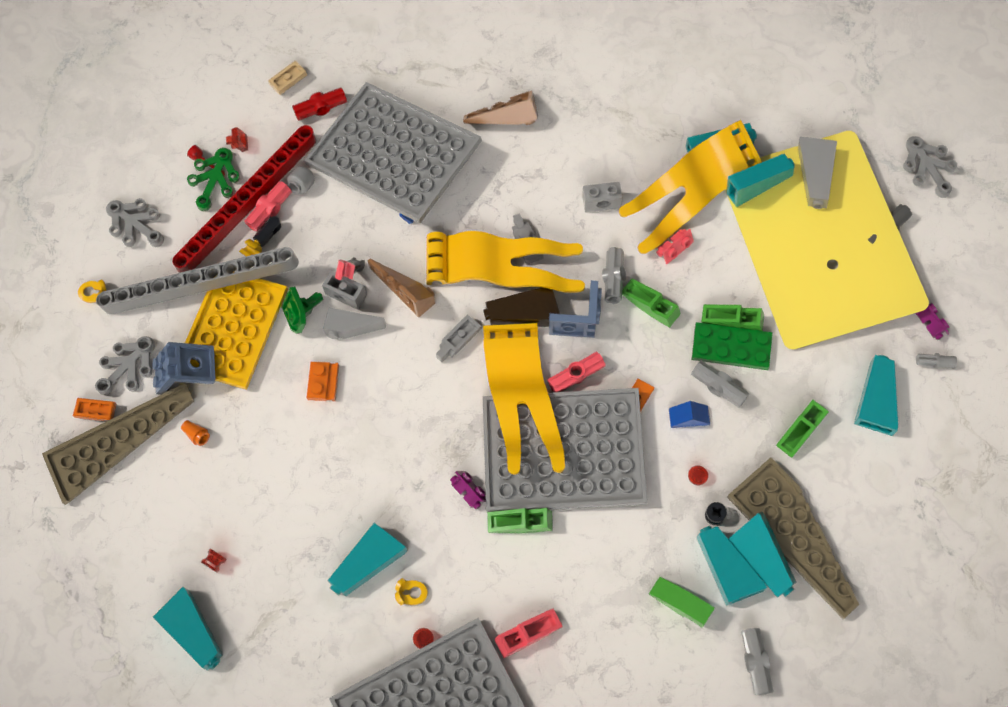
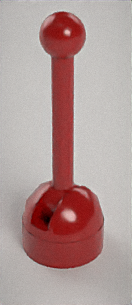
[187,145,225,176]

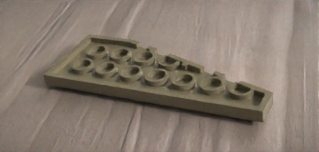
[727,457,859,619]

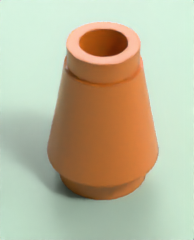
[181,420,210,446]

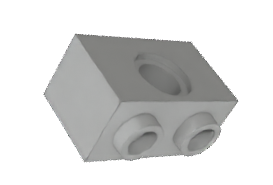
[582,182,622,212]
[322,270,367,310]

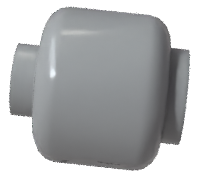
[287,167,314,193]

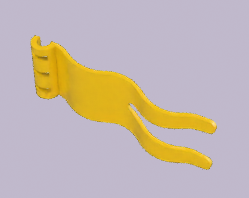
[619,120,762,254]
[426,231,585,293]
[483,323,565,475]

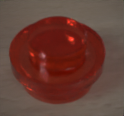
[688,466,708,486]
[413,628,434,649]

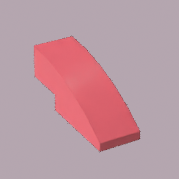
[494,608,563,658]

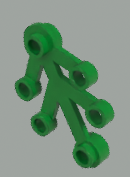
[187,148,240,211]

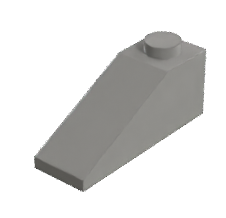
[323,308,386,339]

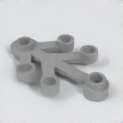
[903,136,957,198]
[106,198,164,247]
[95,336,155,395]

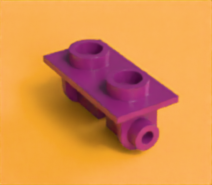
[915,302,950,340]
[450,471,486,510]

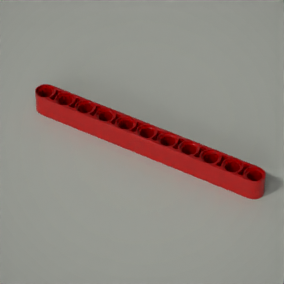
[172,125,316,273]

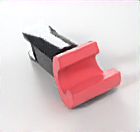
[335,257,365,280]

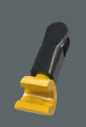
[239,216,281,256]

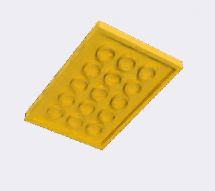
[185,271,288,390]

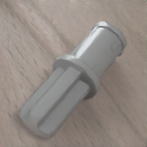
[916,353,957,368]

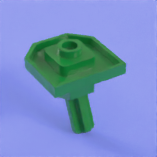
[282,287,324,334]

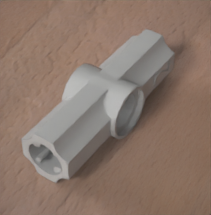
[602,247,626,304]
[691,360,749,408]
[741,628,774,695]

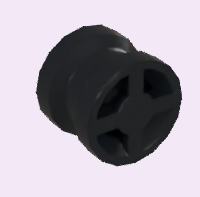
[705,502,727,525]

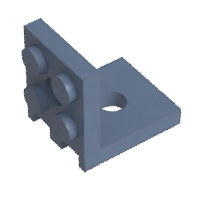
[549,280,602,338]
[152,342,216,395]

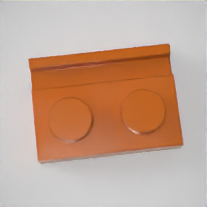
[306,362,339,401]

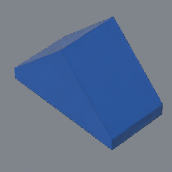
[669,401,710,428]

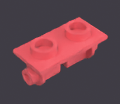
[657,229,694,264]

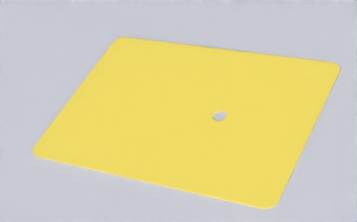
[725,131,929,349]

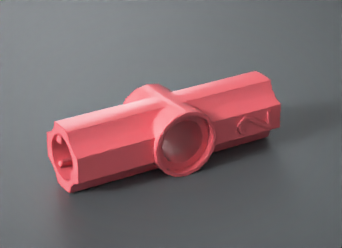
[244,181,292,231]
[547,351,606,392]

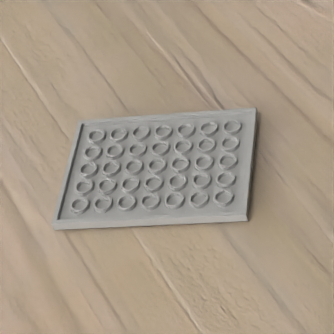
[304,82,482,223]
[483,388,647,512]
[329,618,525,707]

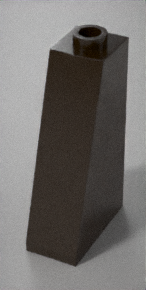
[483,287,560,327]

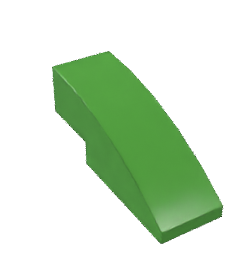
[622,279,681,328]
[701,304,764,331]
[776,400,829,458]
[487,508,553,533]
[649,577,715,627]

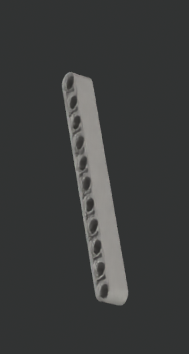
[96,247,299,314]

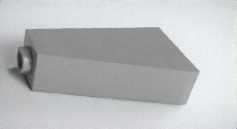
[798,136,837,209]

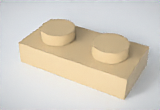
[268,60,307,95]

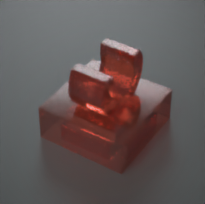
[226,127,248,152]

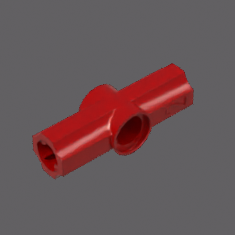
[292,87,347,121]

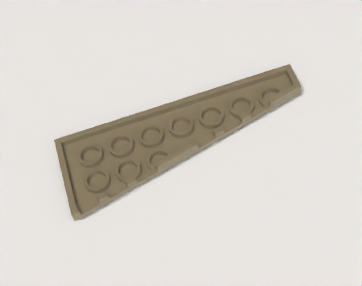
[42,383,194,505]

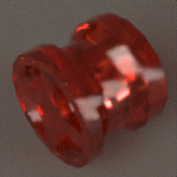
[201,549,227,573]

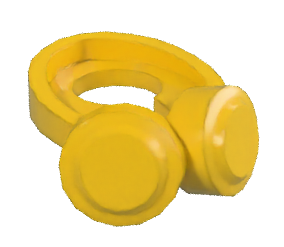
[78,280,107,303]
[395,578,428,606]

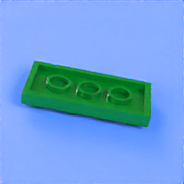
[691,322,773,370]

